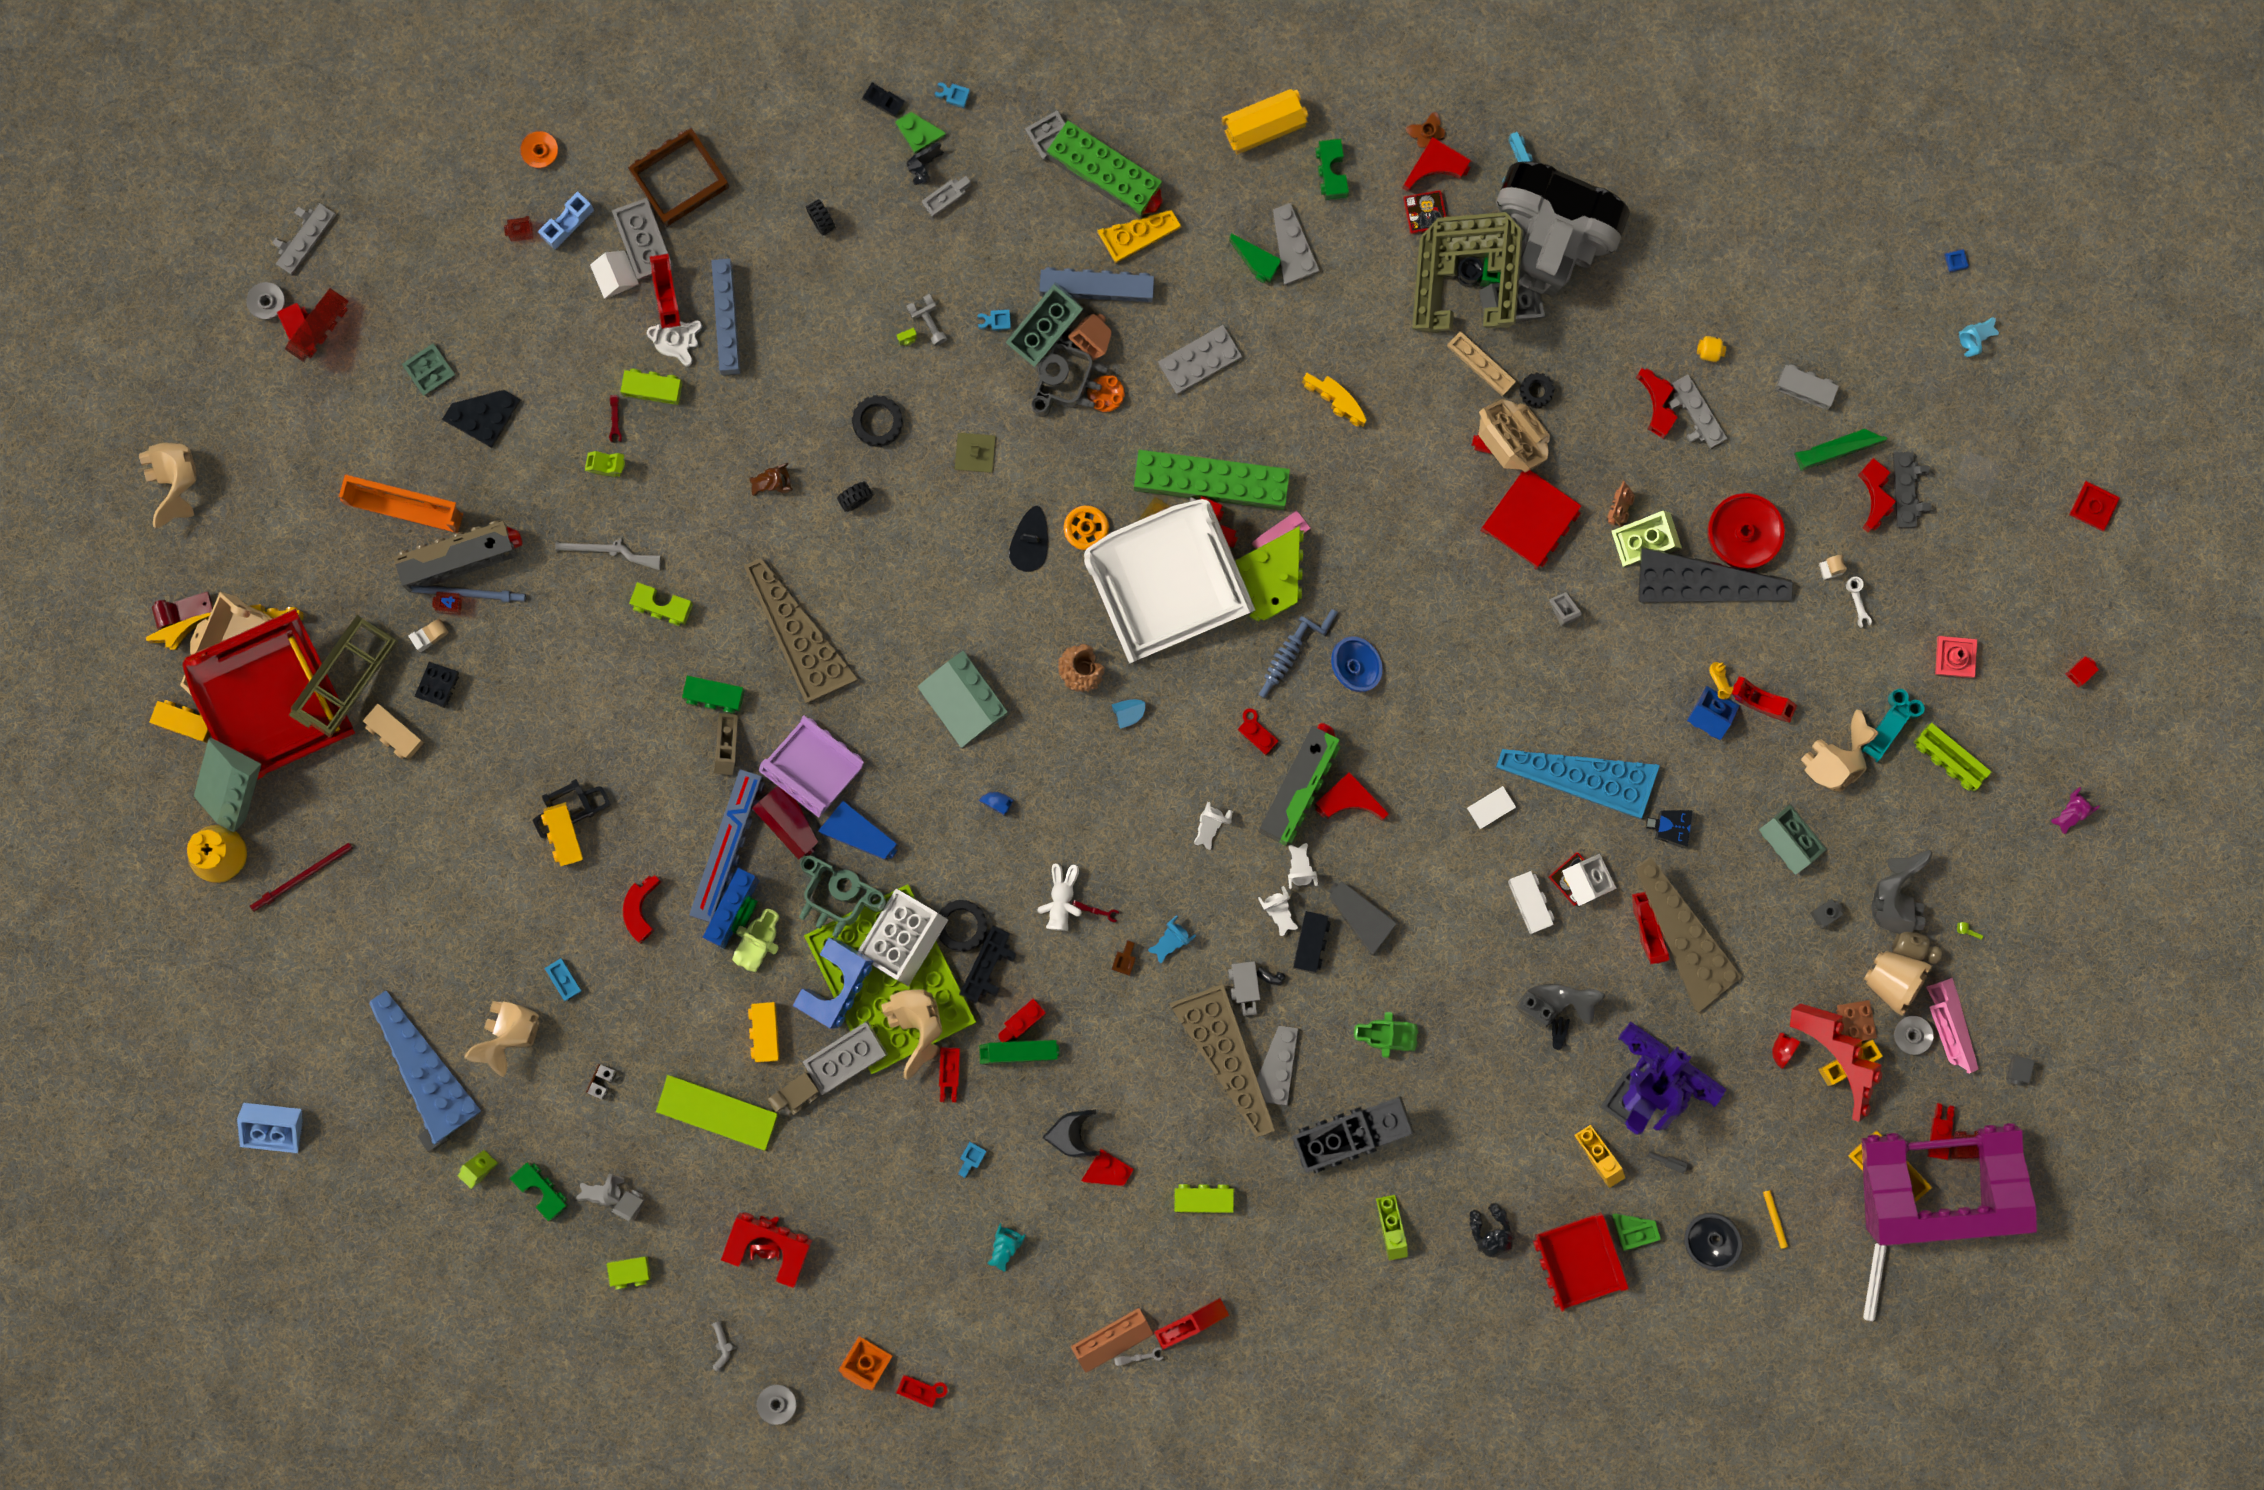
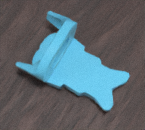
[1959,317,1999,357]

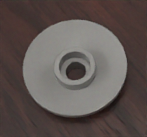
[246,282,285,319]
[1894,1016,1933,1055]
[757,1385,796,1425]

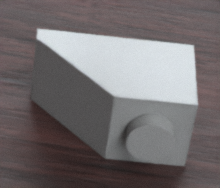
[612,1190,646,1221]

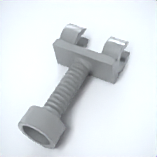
[907,294,947,346]

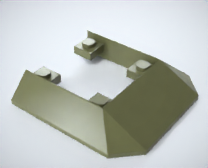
[1412,212,1523,333]

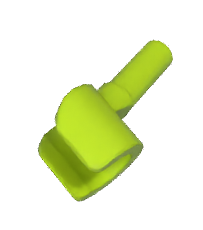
[1957,922,1983,940]

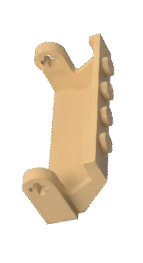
[180,592,272,695]

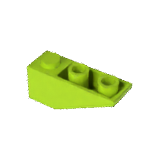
[1376,1195,1408,1260]

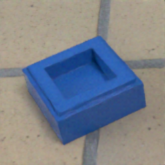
[1945,249,1969,272]

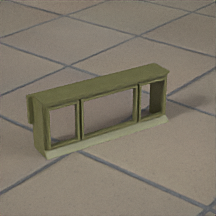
[289,614,398,738]

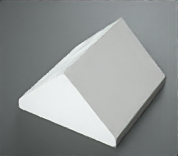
[590,251,639,299]

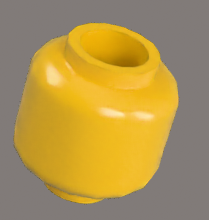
[1697,336,1726,362]

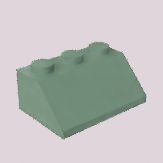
[1759,805,1826,875]

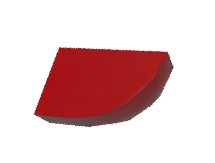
[1772,1033,1800,1069]

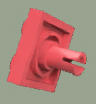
[1935,636,1977,678]

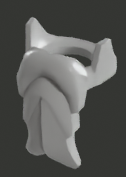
[576,1174,624,1206]

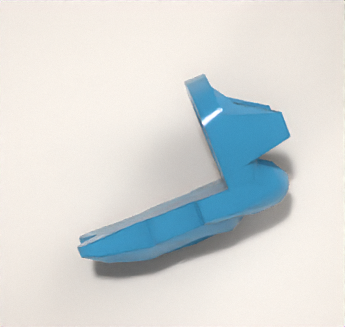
[1148,915,1196,963]

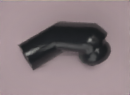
[1256,967,1286,986]

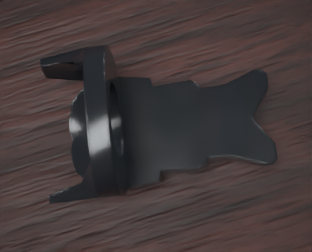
[907,142,944,185]

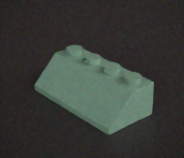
[1006,282,1083,367]

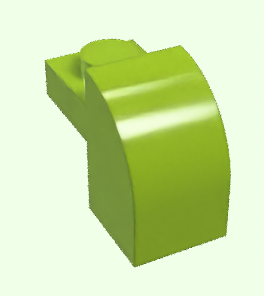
[585,451,625,477]

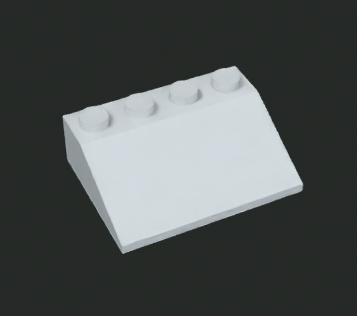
[858,889,948,986]

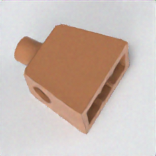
[1068,314,1112,361]

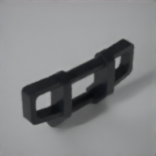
[533,779,611,839]

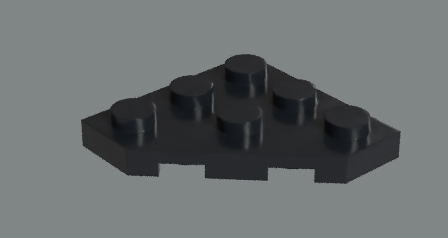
[442,390,521,448]

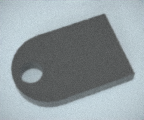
[1600,1067,1645,1125]

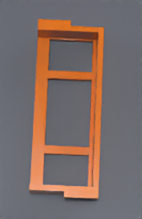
[339,474,464,533]

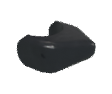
[1043,1110,1100,1157]

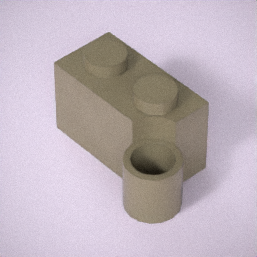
[767,1072,820,1115]

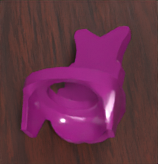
[2051,787,2100,834]

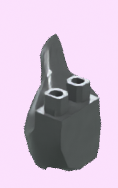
[1871,850,1932,934]
[1516,984,1605,1028]

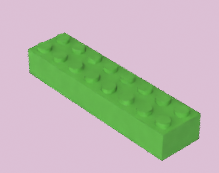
[1134,450,1290,510]

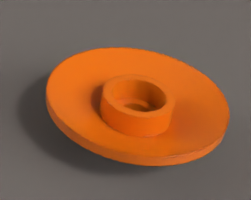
[520,131,558,168]

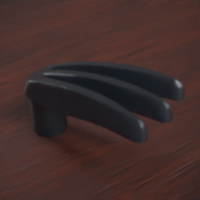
[1552,1017,1570,1050]

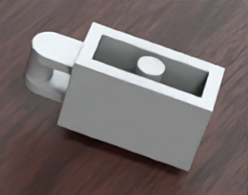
[1228,961,1260,1016]

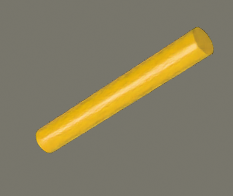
[1763,1190,1788,1249]

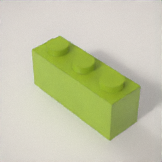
[620,369,683,405]
[1174,1184,1233,1212]

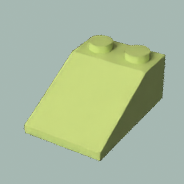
[1612,511,1682,567]

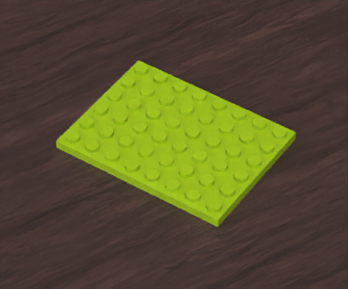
[804,884,976,1075]

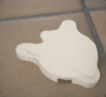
[647,320,702,367]

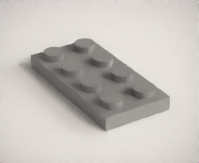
[612,198,673,281]
[1158,325,1242,395]
[803,1022,888,1095]

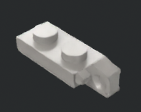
[921,176,971,218]

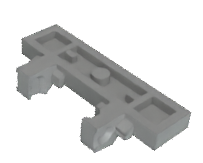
[272,203,336,275]
[1667,375,1727,449]

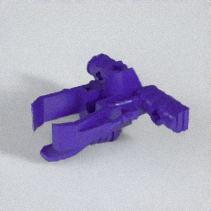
[1618,1021,1726,1135]

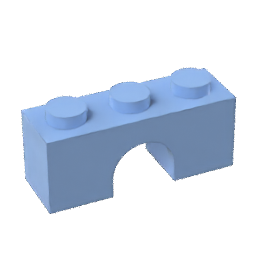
[538,191,594,250]

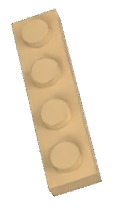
[1447,331,1516,397]

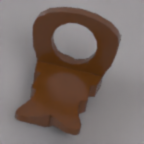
[749,463,793,496]

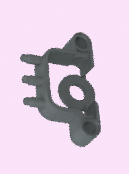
[1031,327,1108,417]

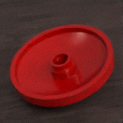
[1707,493,1785,569]

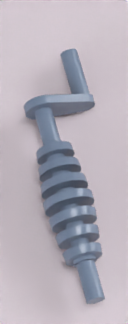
[1258,609,1338,699]

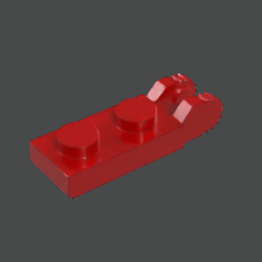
[939,1047,960,1103]
[1927,1103,1954,1160]

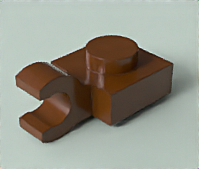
[1111,940,1136,976]

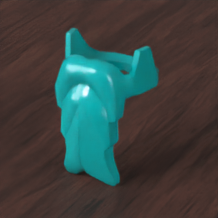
[988,1223,1026,1272]

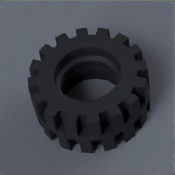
[806,199,836,236]
[1520,372,1555,408]
[837,481,874,512]

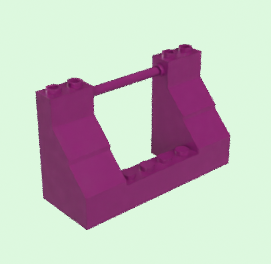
[1862,1123,2037,1246]

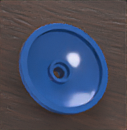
[1331,637,1382,692]

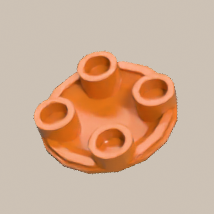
[1087,375,1125,412]

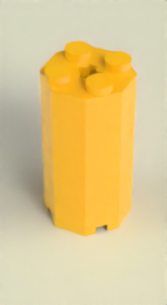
[1222,89,1308,155]

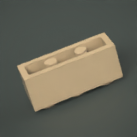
[363,704,424,760]

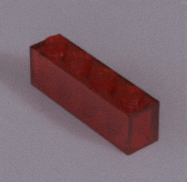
[285,288,349,362]

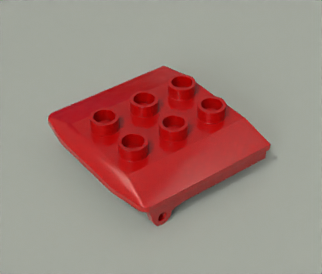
[182,609,355,780]

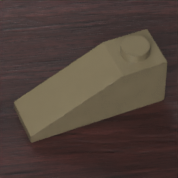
[713,713,738,775]

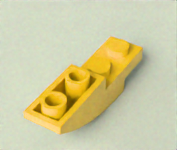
[1302,373,1366,427]

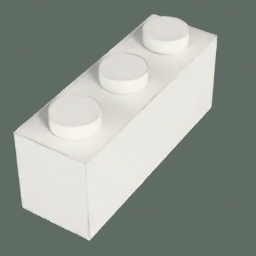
[1508,871,1554,934]

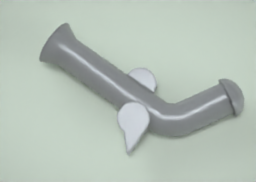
[711,1320,737,1371]

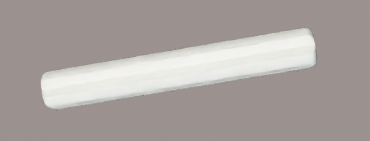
[1863,1243,1886,1321]

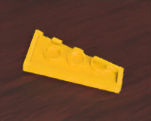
[1097,210,1181,264]

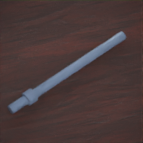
[411,585,526,602]

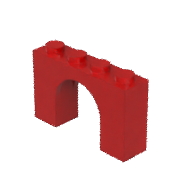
[721,1212,813,1288]

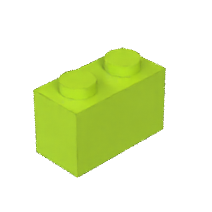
[607,1256,651,1289]

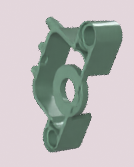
[799,856,886,938]

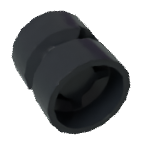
[1457,257,1483,287]

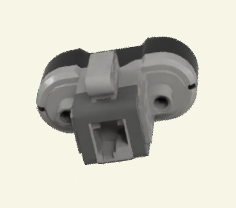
[1496,161,1630,297]

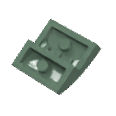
[402,343,455,396]

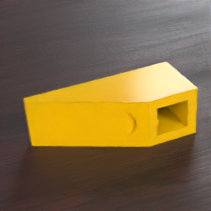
[1574,1125,1625,1188]

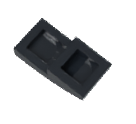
[862,82,905,117]

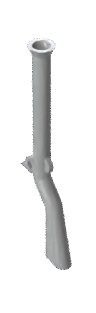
[555,537,661,570]

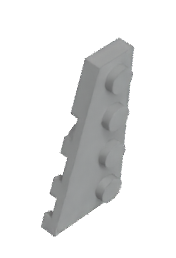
[1273,203,1319,286]
[1257,1026,1298,1106]

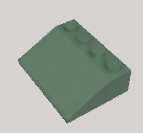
[917,651,1008,748]
[194,737,261,832]

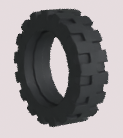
[852,395,903,447]
[938,900,987,952]

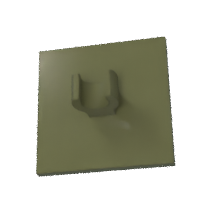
[954,433,996,473]

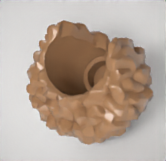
[1058,644,1105,692]

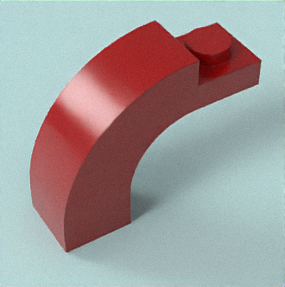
[1731,676,1797,723]
[623,875,662,944]

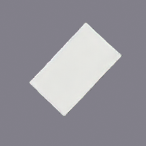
[1467,786,1516,829]

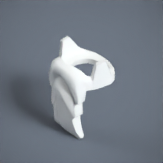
[1194,802,1233,850]
[1288,843,1318,889]
[1258,886,1298,936]

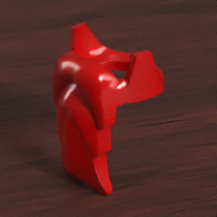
[750,1216,780,1261]

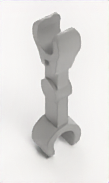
[1114,1347,1164,1366]

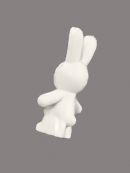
[1037,864,1082,931]

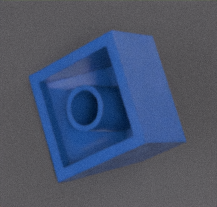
[1687,686,1740,740]

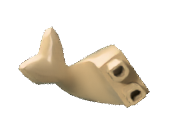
[139,442,197,528]
[1801,709,1878,792]
[881,989,942,1080]
[465,1001,539,1077]

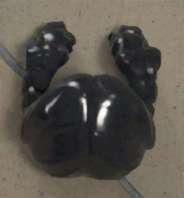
[1470,1203,1515,1258]

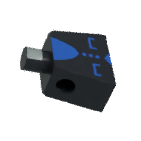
[1646,810,1693,848]

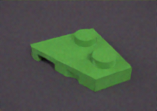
[895,112,946,154]
[1611,1213,1661,1251]

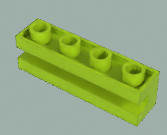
[1914,722,1991,791]

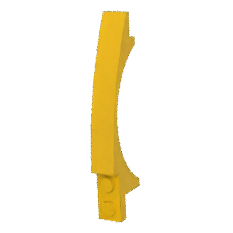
[146,604,303,650]

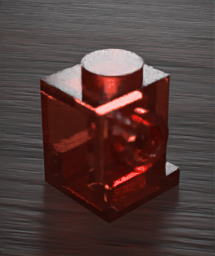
[504,216,534,242]

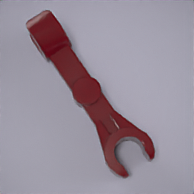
[609,395,622,443]
[1072,901,1119,922]

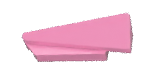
[1926,978,1978,1073]

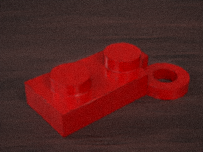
[1237,708,1278,756]
[896,1375,948,1408]

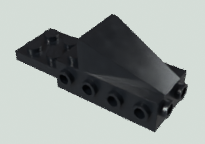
[1292,1096,1415,1174]

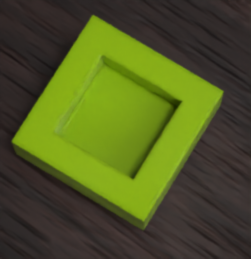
[896,327,918,346]

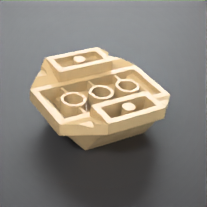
[1478,399,1550,472]

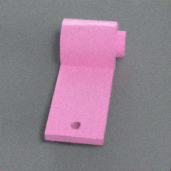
[1252,511,1311,549]

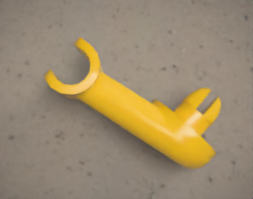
[1709,662,1733,700]

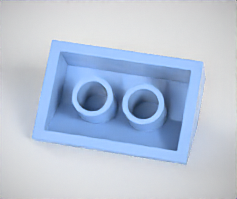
[237,1103,303,1153]

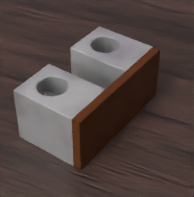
[586,1064,616,1100]

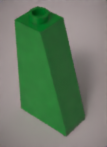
[979,1040,1060,1064]

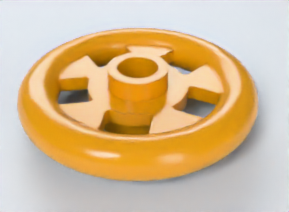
[1064,505,1109,550]

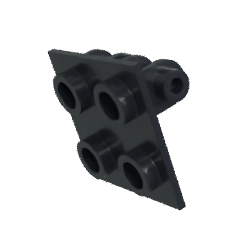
[414,662,460,708]

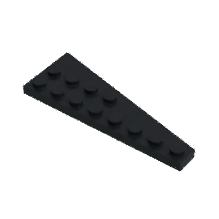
[1638,546,1793,602]

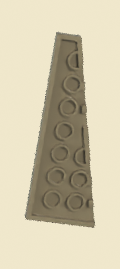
[744,558,858,704]
[1634,857,1742,1013]
[1169,984,1275,1138]

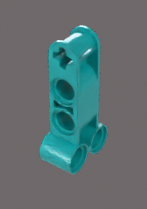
[1862,689,1925,763]

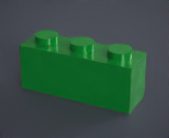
[682,675,745,714]

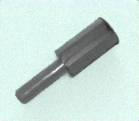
[1648,1152,1688,1174]

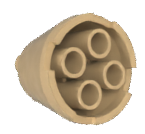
[1864,951,1932,1016]

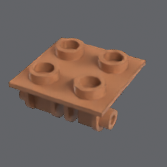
[1607,481,1635,527]
[1836,1000,1877,1041]

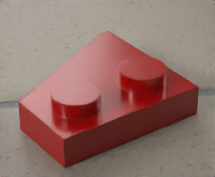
[1081,1149,1134,1186]

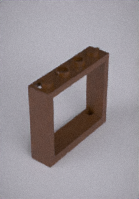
[628,128,730,227]

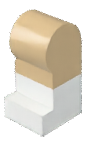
[1819,554,1847,580]
[408,619,449,653]

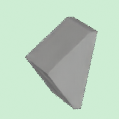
[1549,592,1581,626]

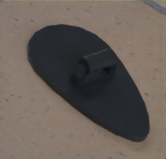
[1009,506,1048,572]

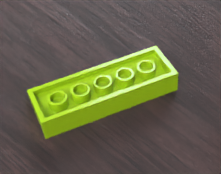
[655,1075,779,1151]

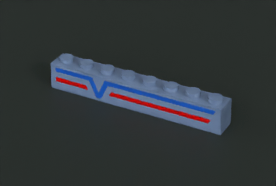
[689,769,765,923]

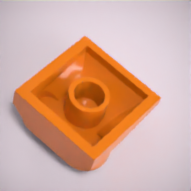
[838,1336,892,1391]

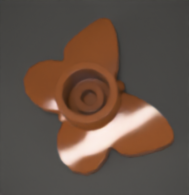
[1406,112,1445,148]

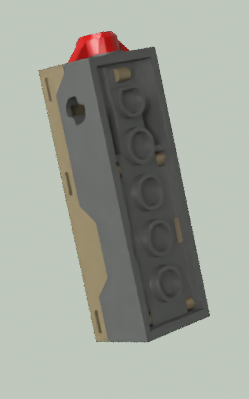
[393,520,523,592]

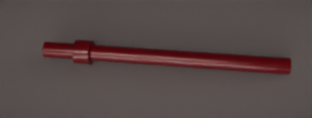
[250,842,353,912]

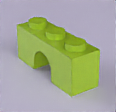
[629,582,693,626]

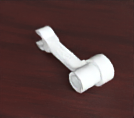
[1846,577,1872,628]

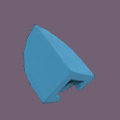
[1112,699,1145,729]

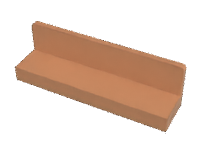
[1071,1308,1153,1373]

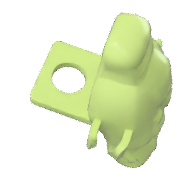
[732,909,779,972]

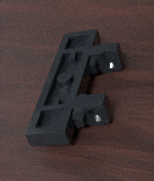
[959,926,1017,1003]

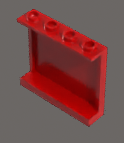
[1480,470,1581,570]
[1533,1212,1629,1312]

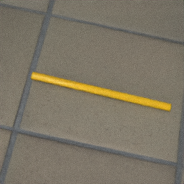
[288,636,340,732]

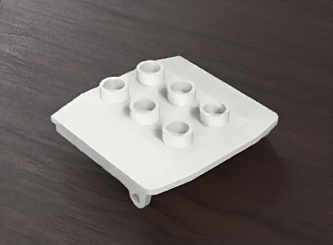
[1084,499,1255,663]

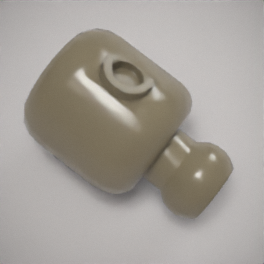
[1892,931,1942,965]

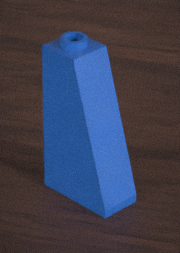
[819,801,898,861]

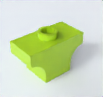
[457,1150,498,1189]

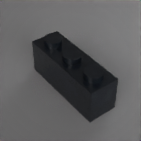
[1293,911,1331,974]

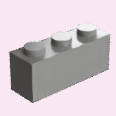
[1775,365,1839,410]

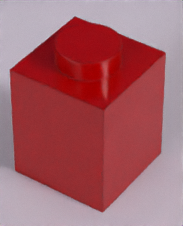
[2065,656,2099,687]

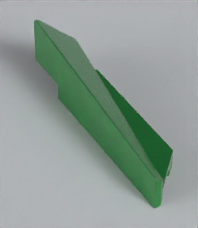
[1794,429,1888,471]

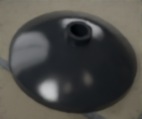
[1684,1213,1743,1271]

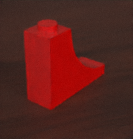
[1402,137,1471,192]
[1315,772,1389,821]
[1154,1298,1229,1349]

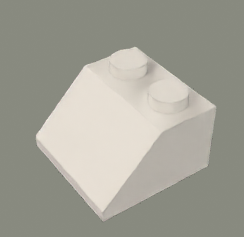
[1562,854,1616,906]

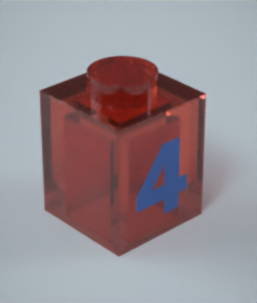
[432,592,463,615]

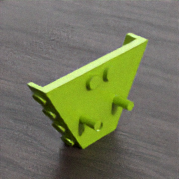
[1235,526,1304,622]

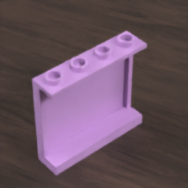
[759,716,864,817]

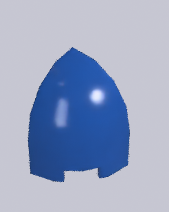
[979,792,1014,816]

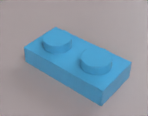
[544,958,582,1002]

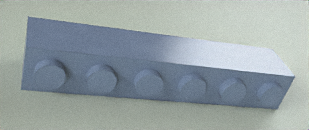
[711,259,741,376]
[1039,267,1154,302]

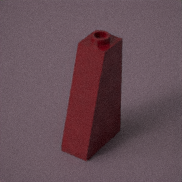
[752,786,818,860]

